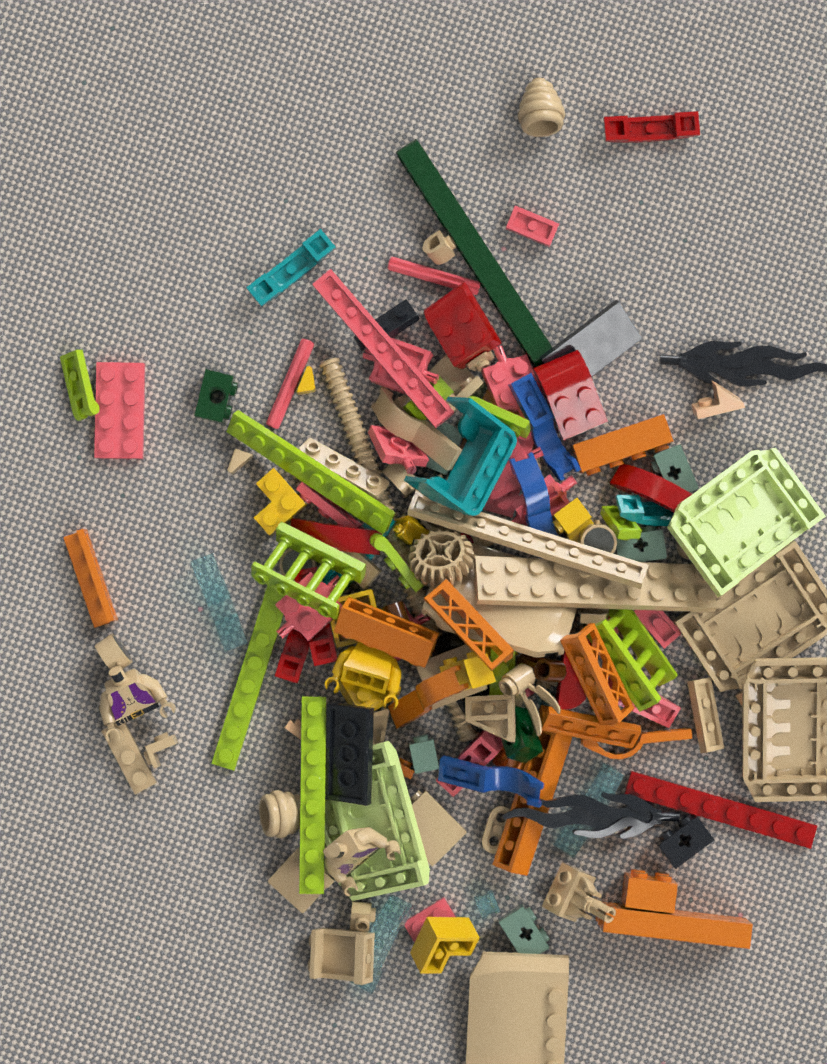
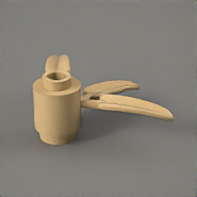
[499,663,561,737]

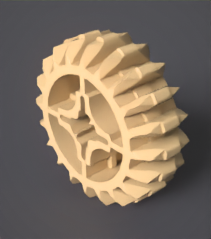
[408,527,475,588]

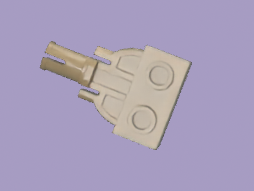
[542,862,616,923]

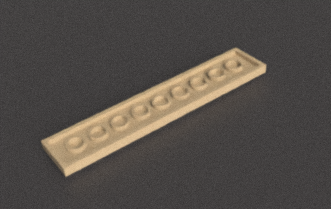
[473,556,717,612]

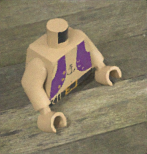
[99,666,176,742]
[323,827,401,896]

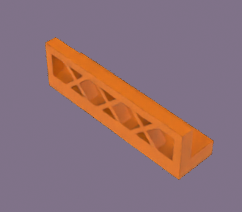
[63,529,118,628]
[424,579,514,671]
[560,623,634,726]
[539,705,641,749]

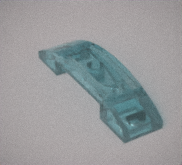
[190,553,248,652]
[553,763,625,858]
[351,895,414,994]

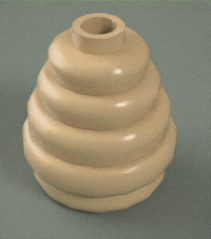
[518,78,566,137]
[259,790,300,838]

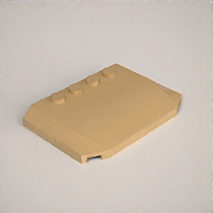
[674,540,827,692]
[422,543,577,658]
[742,657,827,802]
[466,951,569,1064]

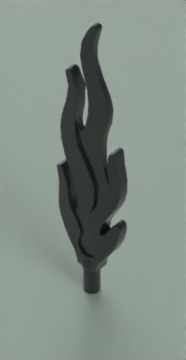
[659,341,827,387]
[502,792,680,839]

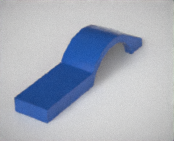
[508,373,581,481]
[509,452,557,559]
[438,755,544,808]

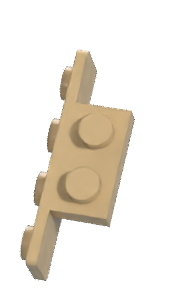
[299,438,389,499]

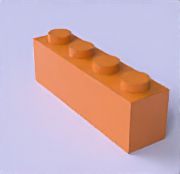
[571,414,673,476]
[334,597,439,668]

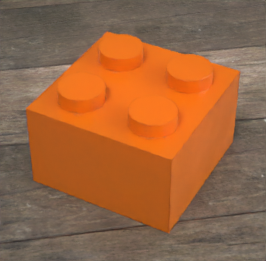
[621,869,678,913]

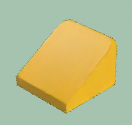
[297,366,316,395]

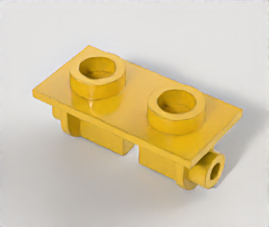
[393,515,430,546]

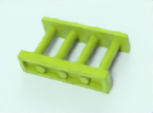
[251,521,366,620]
[587,609,678,712]

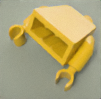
[325,642,402,710]

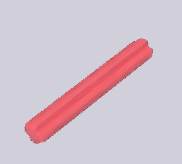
[388,257,480,295]
[266,339,314,429]

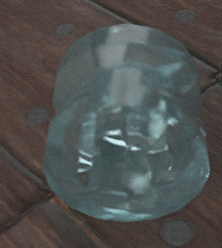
[474,889,501,919]

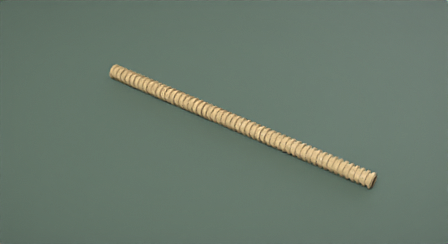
[319,357,480,742]

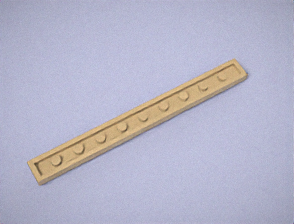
[407,491,648,589]

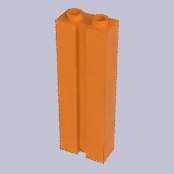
[595,901,753,949]

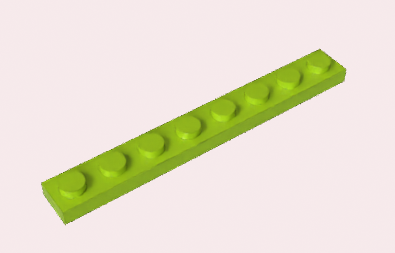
[226,410,396,534]
[211,585,284,771]
[299,696,326,894]

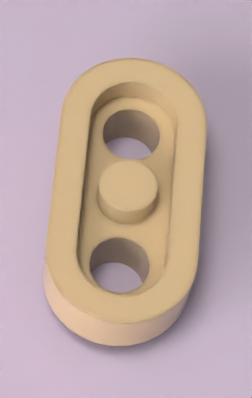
[482,805,510,854]

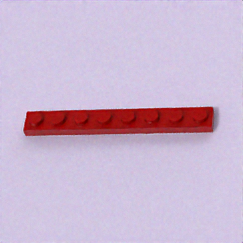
[624,771,818,849]

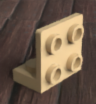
[429,354,484,419]
[268,847,335,913]

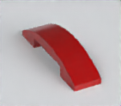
[603,111,700,143]
[610,464,692,513]
[290,518,382,555]
[295,566,337,667]
[274,629,310,684]

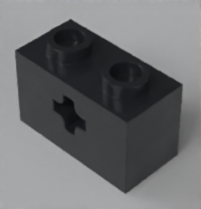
[656,814,714,869]

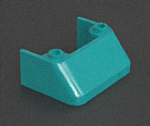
[404,397,517,516]

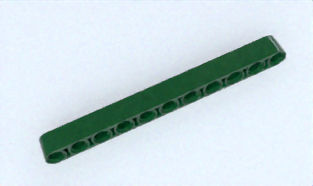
[396,139,552,368]

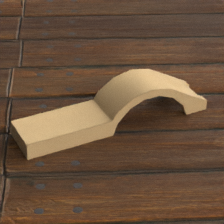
[371,387,462,471]

